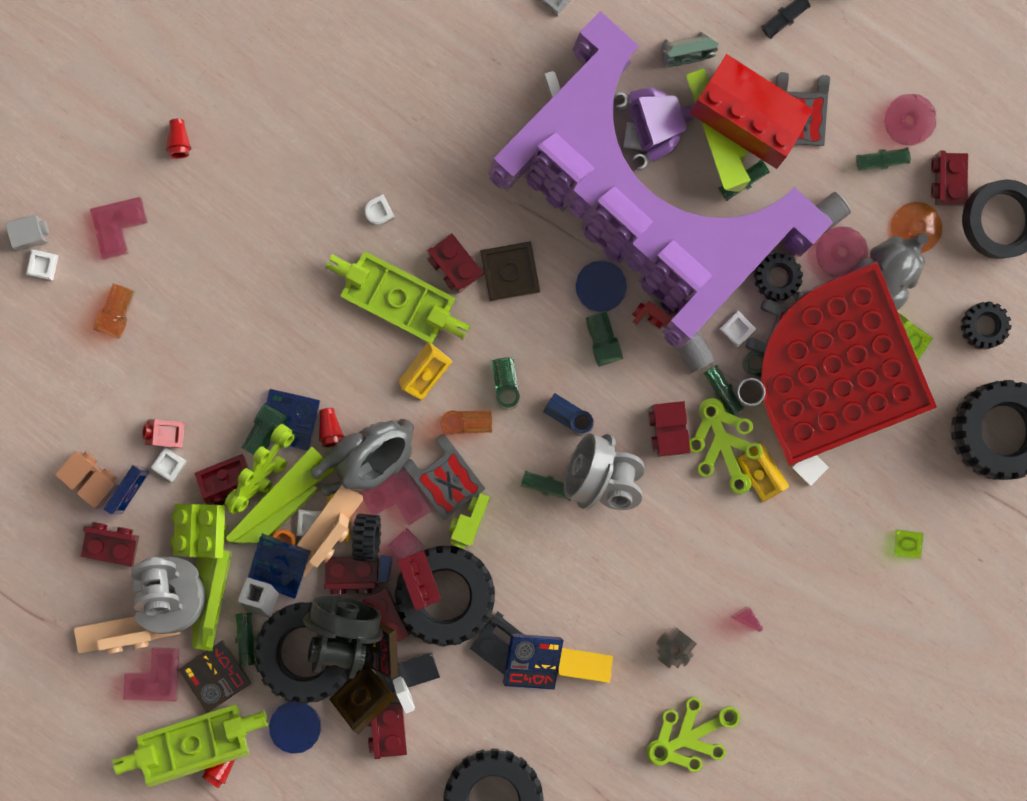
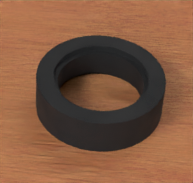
[962,179,1027,259]

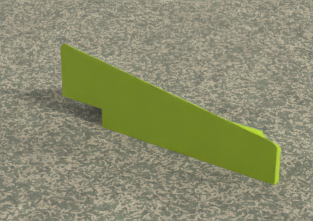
[686,68,751,192]
[226,447,336,544]
[192,524,233,651]

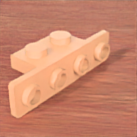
[284,484,363,577]
[74,616,181,654]

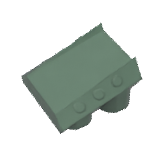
[661,32,719,67]

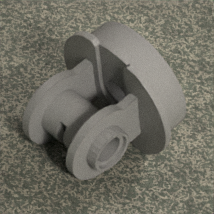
[564,433,645,510]
[131,557,206,634]

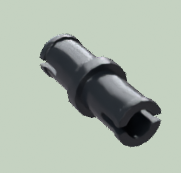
[761,0,811,39]

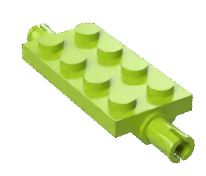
[325,251,471,344]
[112,704,269,787]

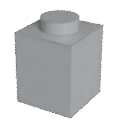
[5,215,49,251]
[237,577,279,618]

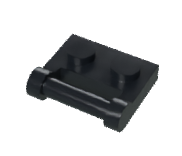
[470,611,538,678]

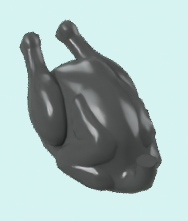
[854,233,929,310]
[311,419,414,496]

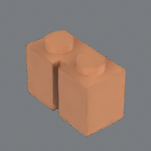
[55,451,119,509]

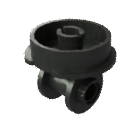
[303,596,383,679]

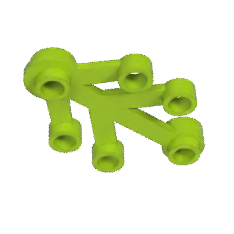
[689,398,763,495]
[225,424,294,514]
[646,697,740,772]

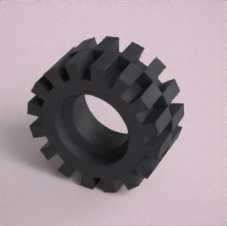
[754,253,803,301]
[960,301,1012,350]
[352,514,381,562]

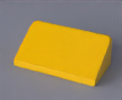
[399,342,453,401]
[736,443,789,502]
[558,648,613,683]

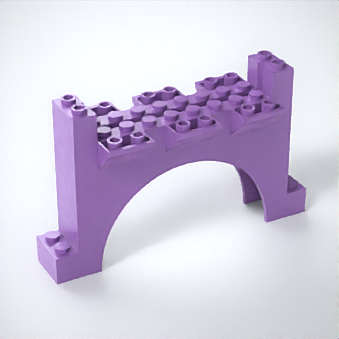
[488,11,833,350]

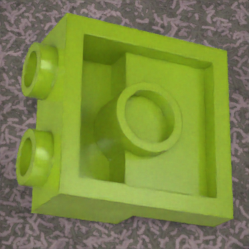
[448,493,491,549]
[170,504,225,558]

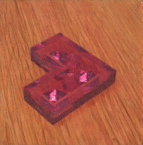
[90,197,148,260]
[361,468,432,525]
[123,647,180,702]

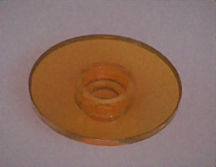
[891,202,942,253]

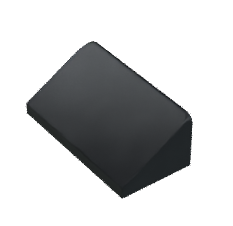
[384,653,440,693]

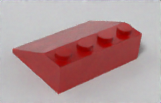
[689,54,813,169]

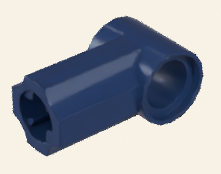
[543,393,594,435]

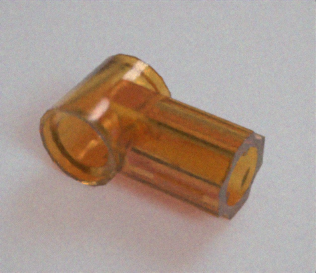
[94,283,135,339]
[440,410,492,435]

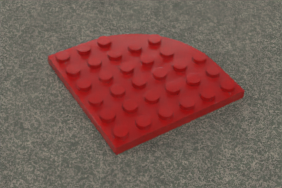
[761,261,937,466]

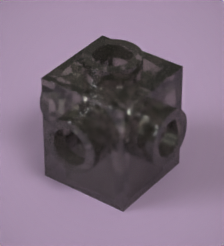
[655,626,697,669]

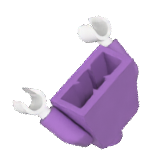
[614,87,694,170]

